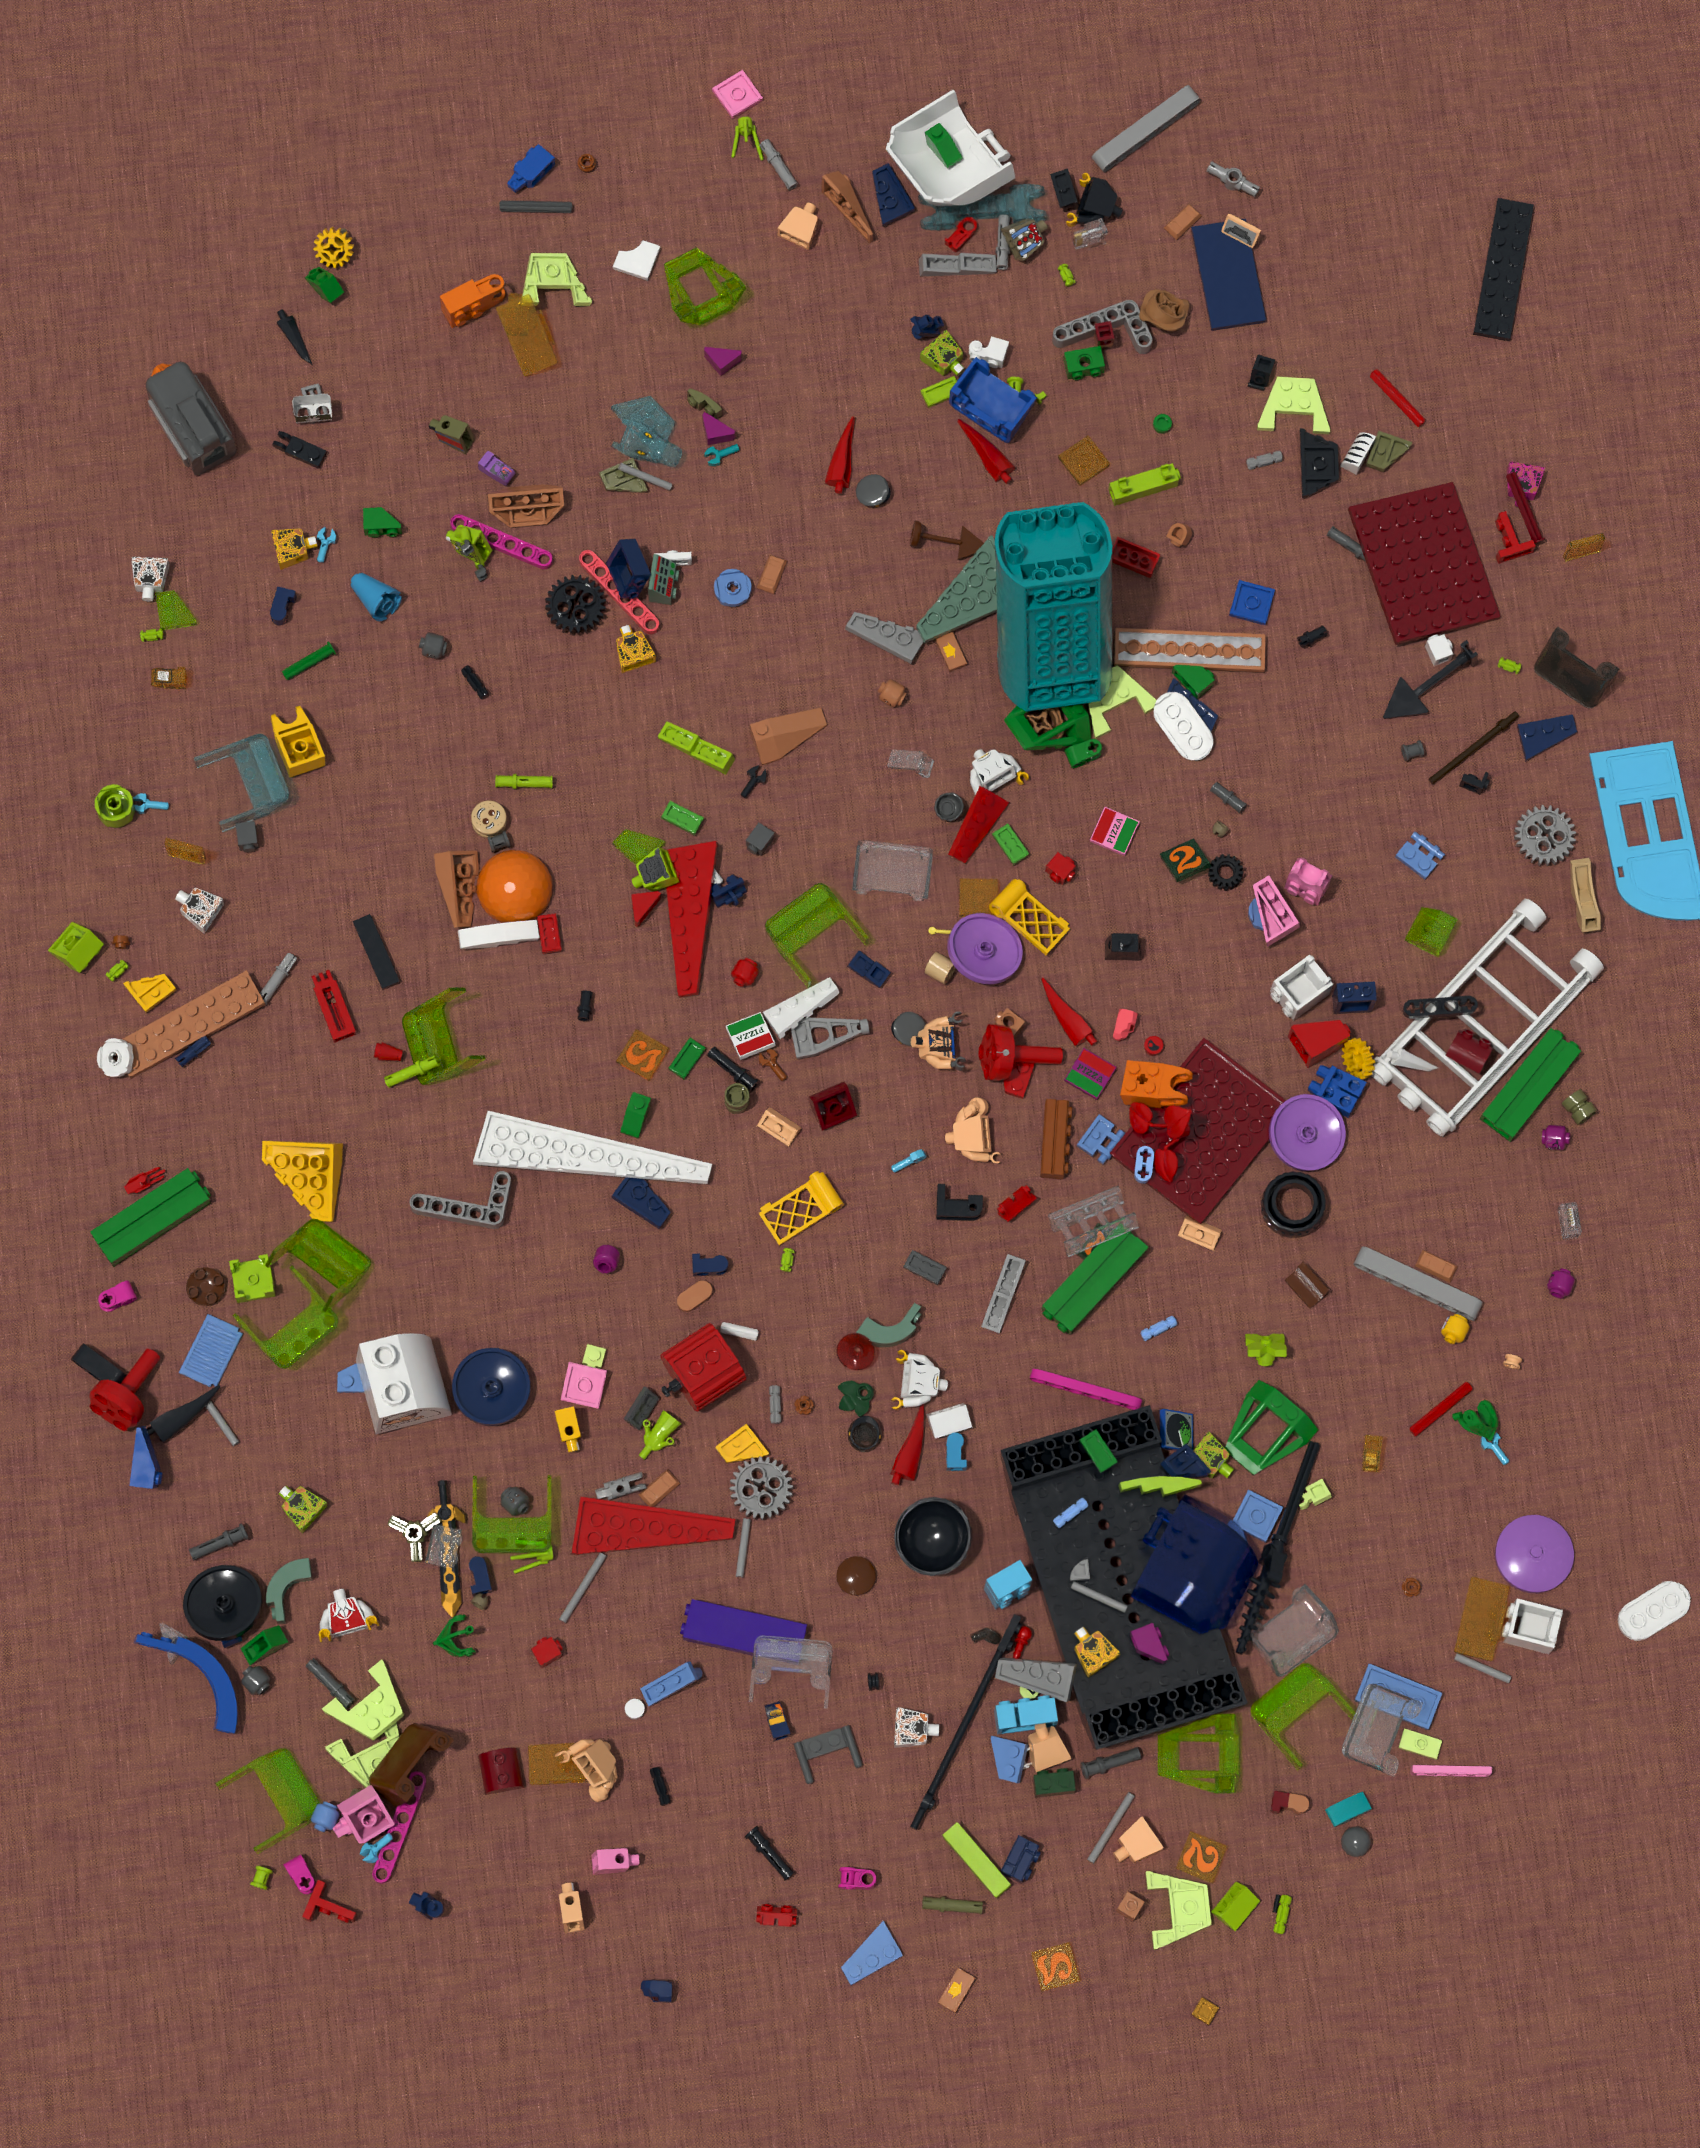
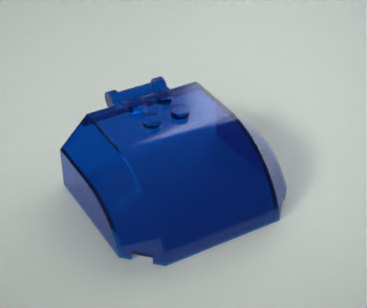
[1131,1494,1259,1634]

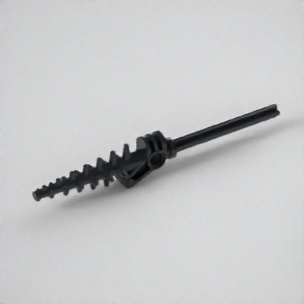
[1236,1441,1320,1655]

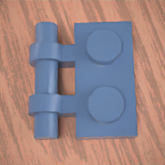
[1395,832,1445,880]
[1077,1114,1125,1164]

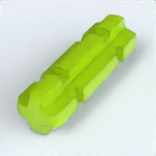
[1273,1895,1292,1934]

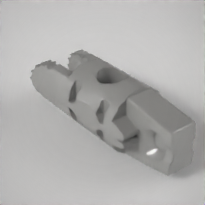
[595,1472,646,1500]

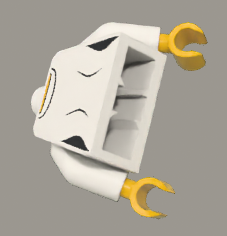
[970,749,1029,795]
[891,1350,948,1410]

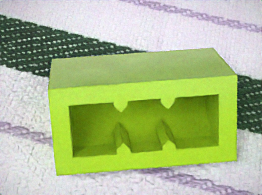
[1211,1882,1260,1931]

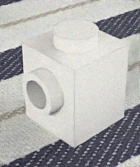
[1425,634,1453,666]

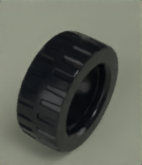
[1261,1171,1326,1238]

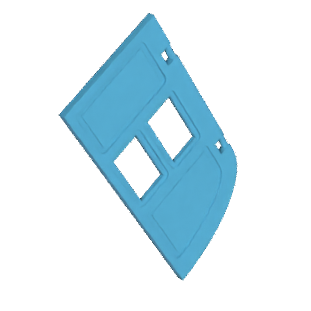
[1589,741,1700,921]

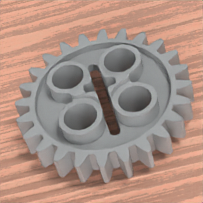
[1514,805,1576,866]
[730,1456,793,1520]

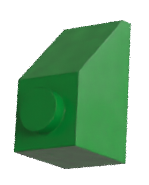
[924,123,963,169]
[1172,665,1215,699]
[620,1092,651,1139]
[241,1625,288,1665]

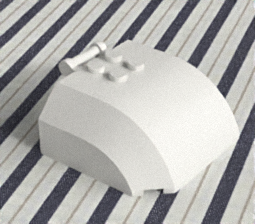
[886,90,1015,206]

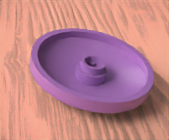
[947,913,1023,984]
[1269,1094,1346,1171]
[1495,1515,1574,1593]

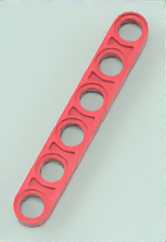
[579,550,659,634]

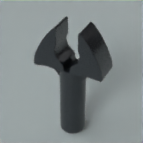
[740,765,766,798]

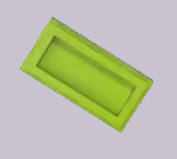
[920,376,957,408]

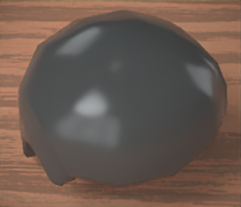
[934,792,964,821]
[1341,1826,1371,1857]

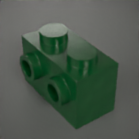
[1033,1768,1076,1798]

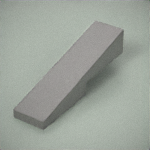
[919,253,997,277]
[981,1254,1026,1333]

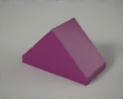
[704,347,742,376]
[702,412,736,445]

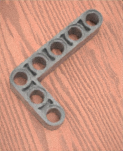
[1052,300,1152,354]
[410,1171,511,1229]

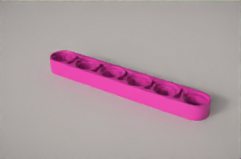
[450,514,553,569]
[1029,1369,1142,1410]
[372,1771,426,1884]

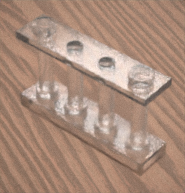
[1048,1186,1139,1257]

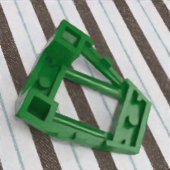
[1004,704,1091,750]
[1225,1380,1318,1476]

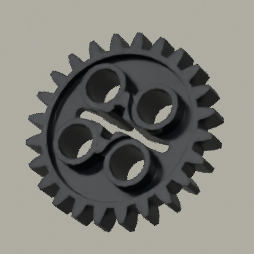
[545,575,606,635]

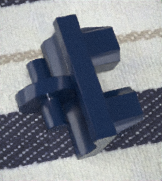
[910,315,944,339]
[711,874,747,908]
[409,1891,444,1920]

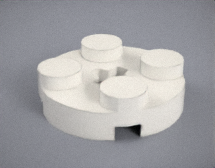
[97,1038,134,1077]

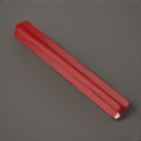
[1370,369,1425,427]
[1409,1382,1473,1436]

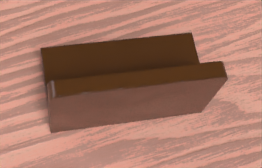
[1285,1262,1329,1309]

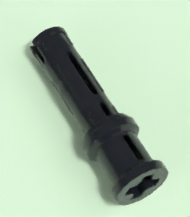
[707,1046,760,1094]
[744,1826,795,1881]

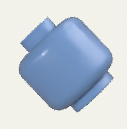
[311,1801,340,1833]

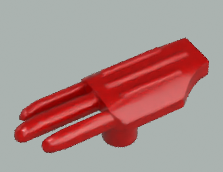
[124,1167,165,1195]

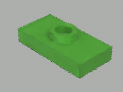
[661,801,704,835]
[992,824,1029,865]

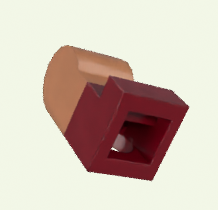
[1094,321,1115,348]
[1270,1791,1309,1815]

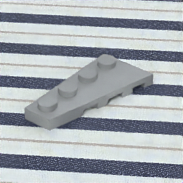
[845,612,924,664]
[995,1658,1077,1702]

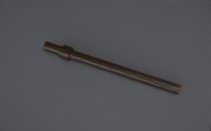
[1428,711,1519,785]

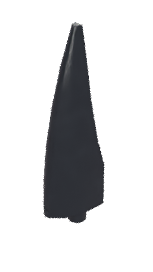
[147,1385,220,1443]

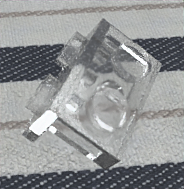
[425,1524,462,1568]

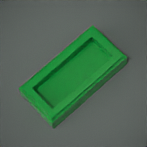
[668,1038,706,1080]
[1079,1430,1118,1473]

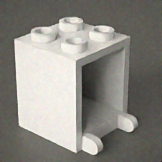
[1270,955,1333,1021]
[1501,1598,1563,1654]

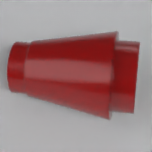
[373,1042,403,1061]

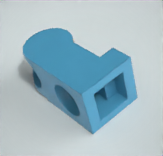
[946,1432,967,1471]

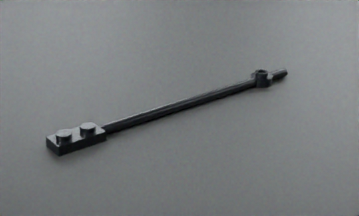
[910,1614,1023,1830]

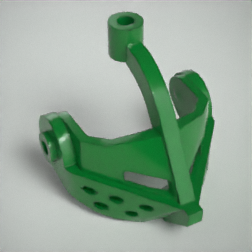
[1452,1400,1498,1441]
[433,1614,476,1657]

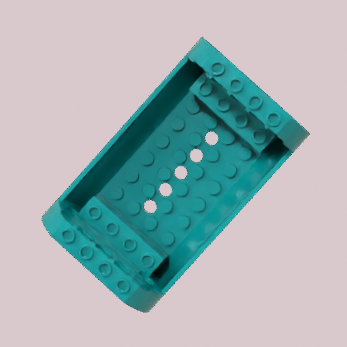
[995,502,1112,711]

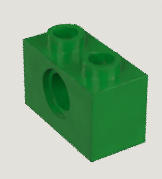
[1063,346,1105,380]

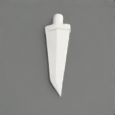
[1387,1048,1438,1071]

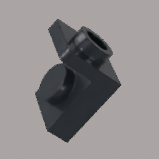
[1250,355,1275,387]
[1459,772,1490,795]

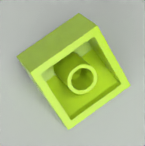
[48,922,104,973]

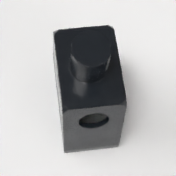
[1105,933,1141,961]

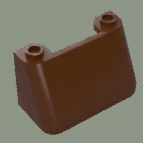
[369,1723,454,1807]

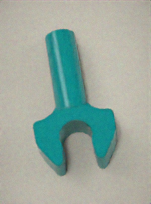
[704,444,740,466]

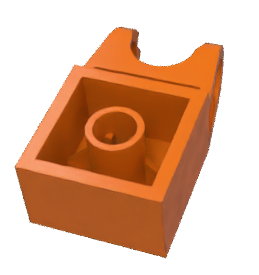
[440,274,505,328]
[1120,1060,1193,1108]

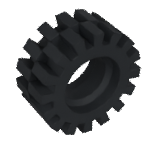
[1208,854,1243,891]

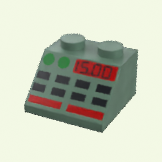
[648,554,679,605]

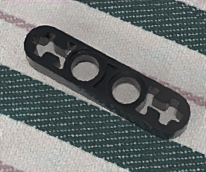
[1402,996,1478,1019]

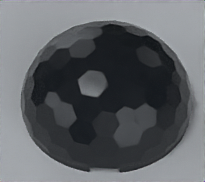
[894,1497,973,1576]

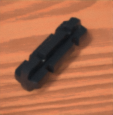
[461,665,489,699]
[650,1767,671,1806]

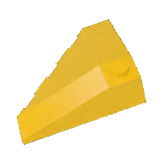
[262,1141,343,1222]

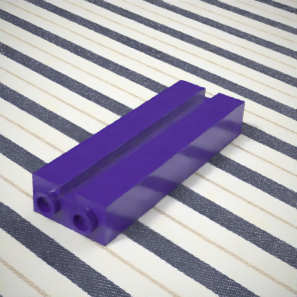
[680,1599,807,1666]

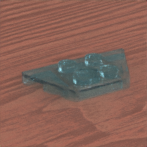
[611,396,675,460]

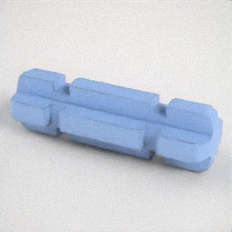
[1140,1316,1177,1341]
[1053,1498,1088,1528]

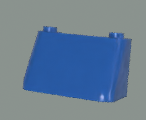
[949,357,1037,443]

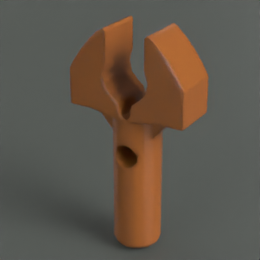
[759,1049,787,1081]

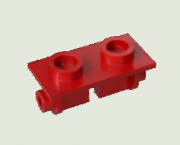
[997,1185,1037,1222]
[756,1904,797,1927]

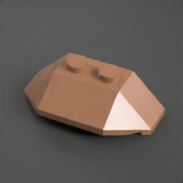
[488,484,564,527]

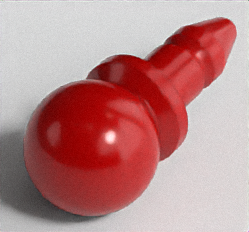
[1013,1626,1032,1659]

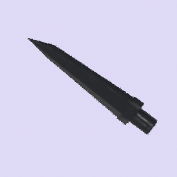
[276,309,312,364]

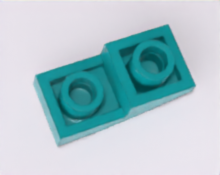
[1325,1791,1372,1827]

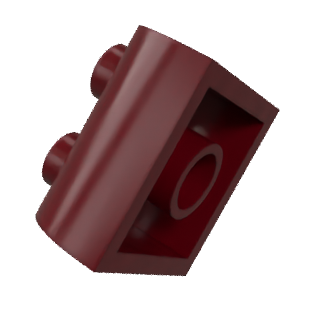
[1445,1029,1493,1073]
[808,1081,857,1131]
[478,1748,524,1795]

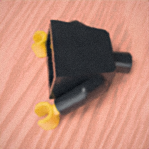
[1066,173,1123,227]

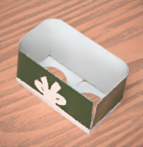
[292,394,332,423]

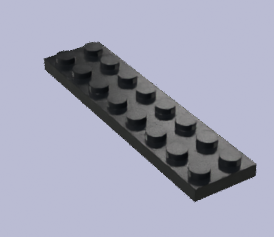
[1473,198,1534,341]

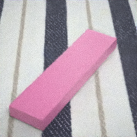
[1410,1765,1492,1777]

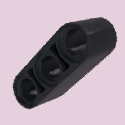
[71,1343,126,1384]

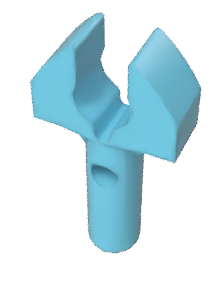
[317,527,337,563]
[133,793,169,814]
[891,1149,927,1172]
[1481,1433,1509,1465]
[360,1833,393,1863]

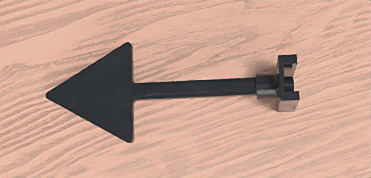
[1383,640,1478,719]

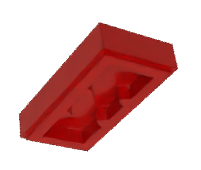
[537,913,561,954]

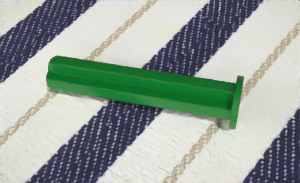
[282,641,336,680]

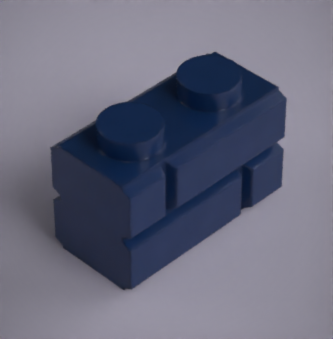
[1001,1835,1041,1883]

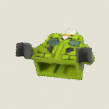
[446,525,493,581]

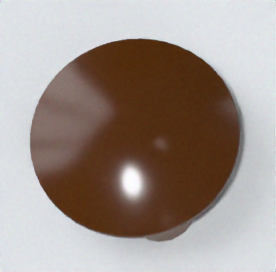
[186,1267,225,1306]
[836,1556,876,1595]

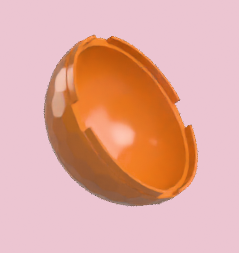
[476,850,553,923]

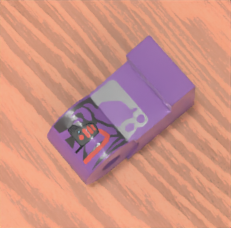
[478,451,516,486]

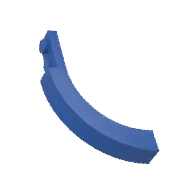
[134,1632,237,1734]

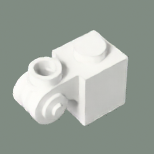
[969,336,1009,368]

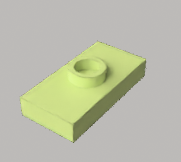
[1398,1728,1442,1760]

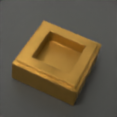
[1192,1998,1219,2025]

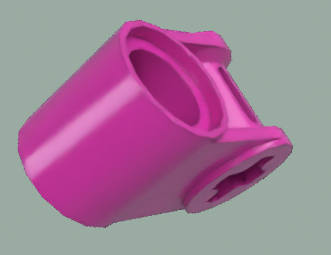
[98,1281,137,1312]
[283,1854,316,1894]
[838,1867,877,1890]

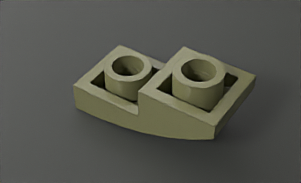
[687,388,722,419]

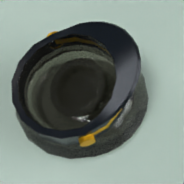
[848,1416,882,1452]

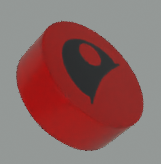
[1144,1036,1163,1056]

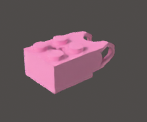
[1284,857,1332,906]

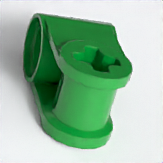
[1064,739,1102,769]

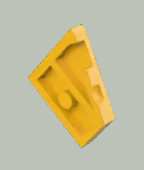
[123,974,176,1013]
[715,1424,769,1463]

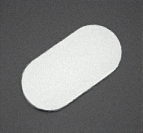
[1154,692,1213,760]
[1618,1581,1690,1641]

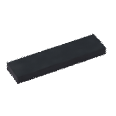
[353,914,400,990]

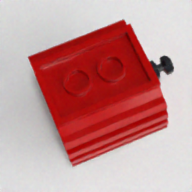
[660,1323,747,1412]

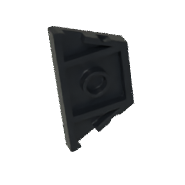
[1299,428,1339,498]

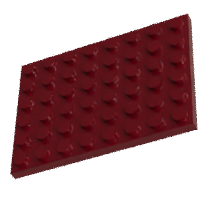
[1348,482,1501,645]
[1110,1038,1286,1224]

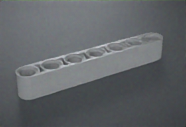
[1092,85,1201,172]
[1353,1246,1483,1321]

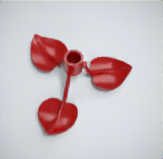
[1129,1102,1192,1182]

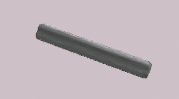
[499,200,572,213]

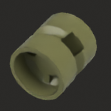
[724,1083,749,1114]
[1561,1089,1598,1125]

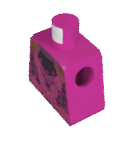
[1507,461,1545,507]

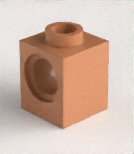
[994,1008,1025,1039]
[1116,1891,1144,1921]

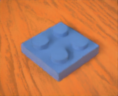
[1231,1490,1283,1543]

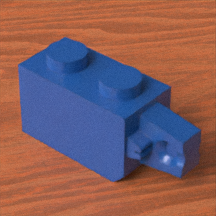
[507,144,555,193]

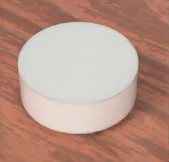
[625,1699,645,1719]

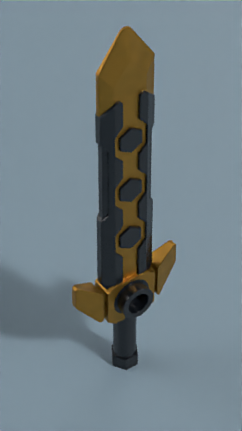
[425,1480,465,1617]

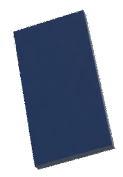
[1191,219,1266,331]

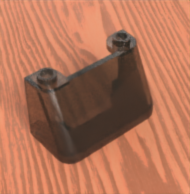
[1534,626,1620,709]

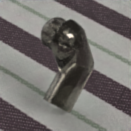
[970,1628,1000,1645]

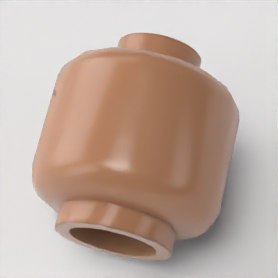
[878,679,907,707]

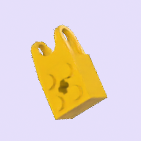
[271,706,326,777]

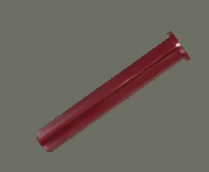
[1506,472,1545,543]

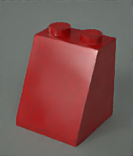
[1288,1020,1351,1068]

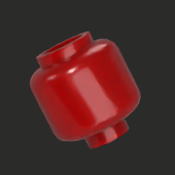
[731,958,759,987]

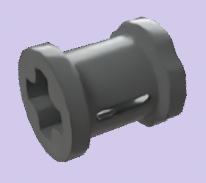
[1401,740,1424,761]
[487,831,510,853]

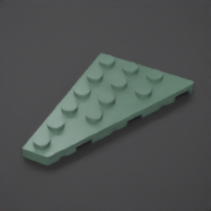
[916,535,997,643]

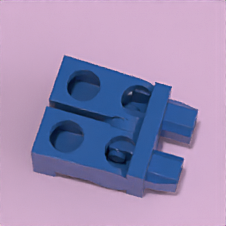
[1308,1065,1367,1118]

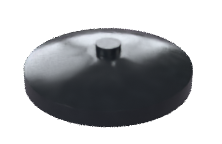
[183,1565,263,1641]

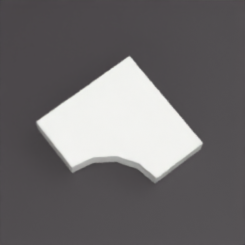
[613,240,660,281]

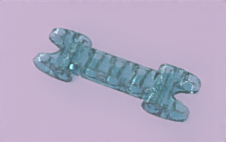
[918,184,1047,231]

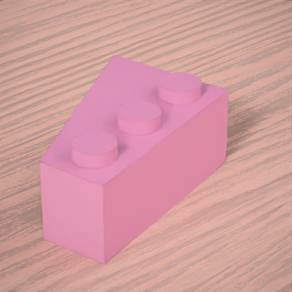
[1253,876,1300,947]

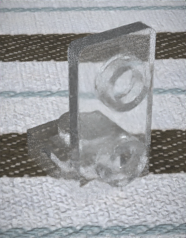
[887,750,934,778]

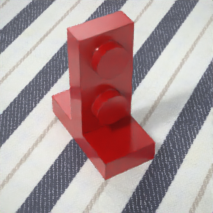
[1495,511,1536,564]
[302,1880,357,1923]

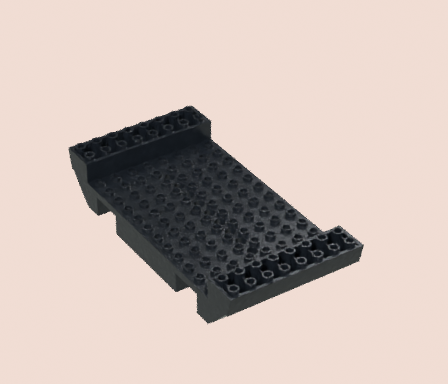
[1000,1405,1248,1750]

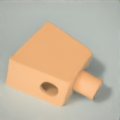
[778,203,818,250]
[1028,1723,1071,1772]
[1113,1816,1164,1863]
[559,1883,585,1933]

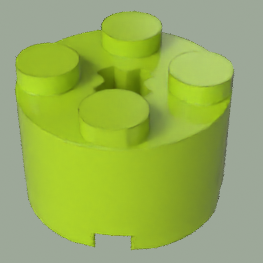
[95,784,135,828]

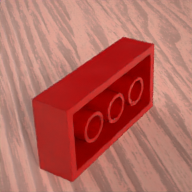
[1112,536,1161,578]

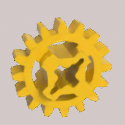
[313,227,354,268]
[1341,1038,1375,1080]

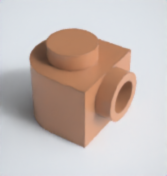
[1166,523,1192,547]

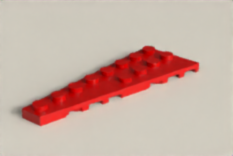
[666,841,718,998]
[572,1496,736,1555]

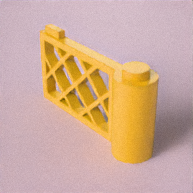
[989,879,1070,955]
[759,1171,844,1246]

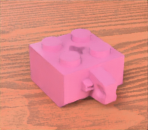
[332,1785,395,1843]

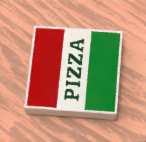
[725,1012,776,1060]

